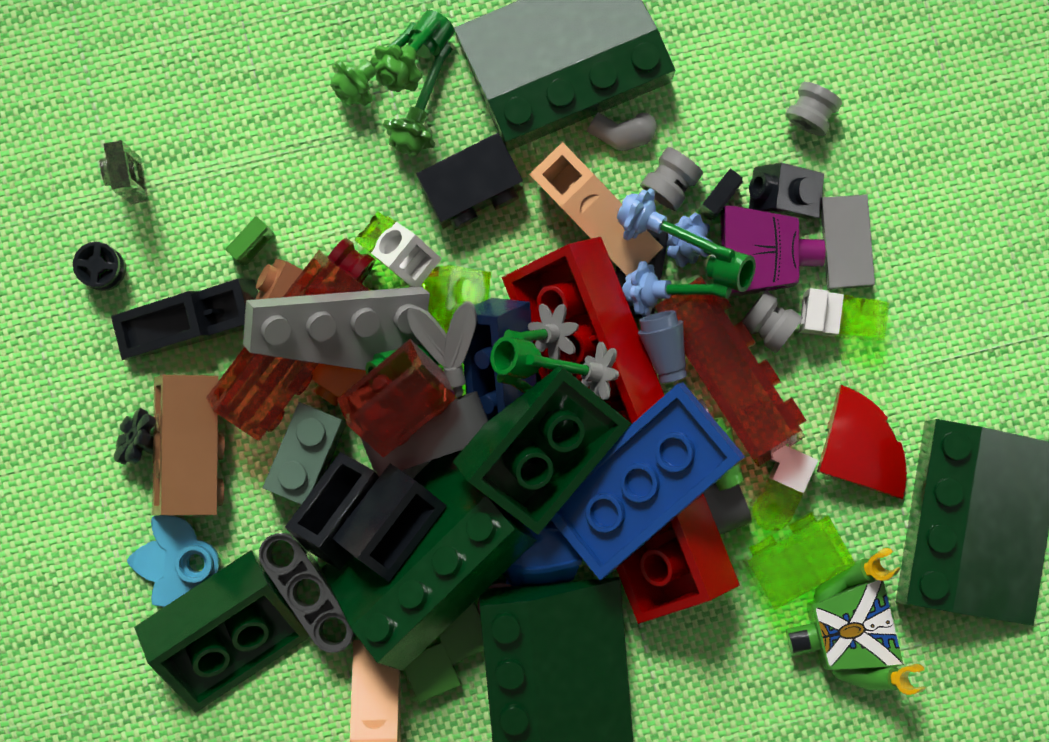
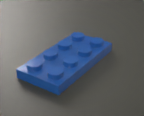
[551,382,745,580]

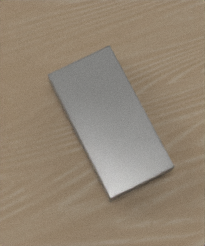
[821,194,875,290]

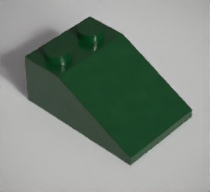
[453,365,632,535]

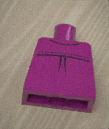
[721,206,826,298]

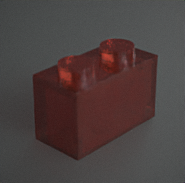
[337,339,457,458]

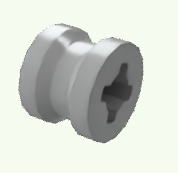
[785,82,842,136]

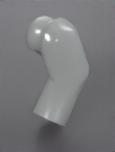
[587,112,657,151]

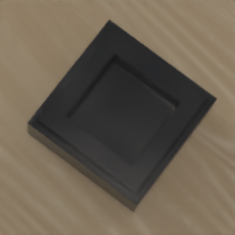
[699,168,743,221]

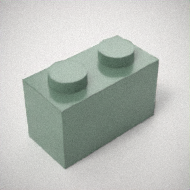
[262,402,347,504]

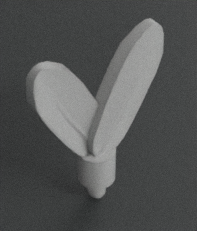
[407,301,478,397]

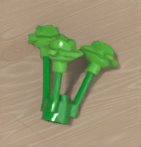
[330,10,455,156]

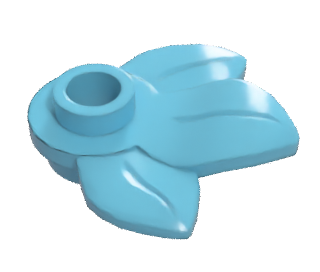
[127,515,220,607]

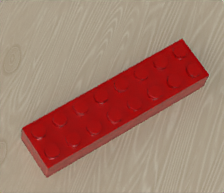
[502,237,740,624]

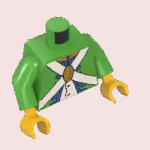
[786,548,926,695]

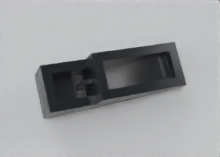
[111,278,258,360]

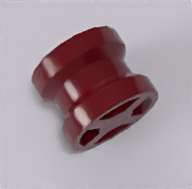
[319,238,376,292]

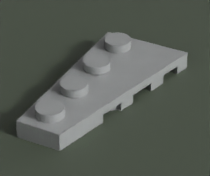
[243,286,430,370]

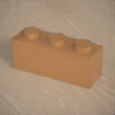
[152,374,225,515]

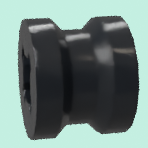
[73,242,126,291]

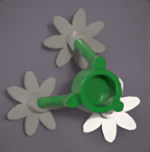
[490,304,619,400]

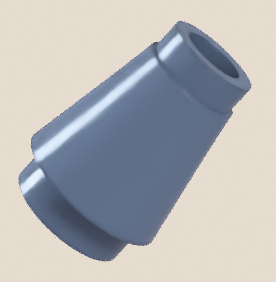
[638,310,687,383]

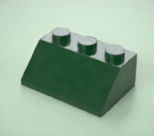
[134,550,310,713]

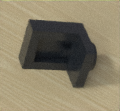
[749,162,824,219]

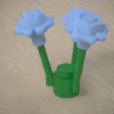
[617,188,756,317]

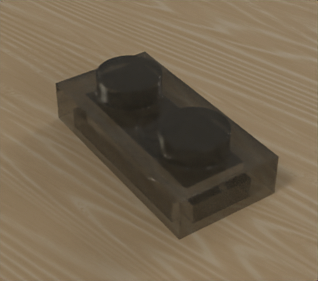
[99,140,149,204]

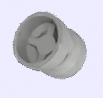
[640,147,703,211]
[739,290,803,354]

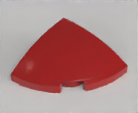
[817,385,907,499]

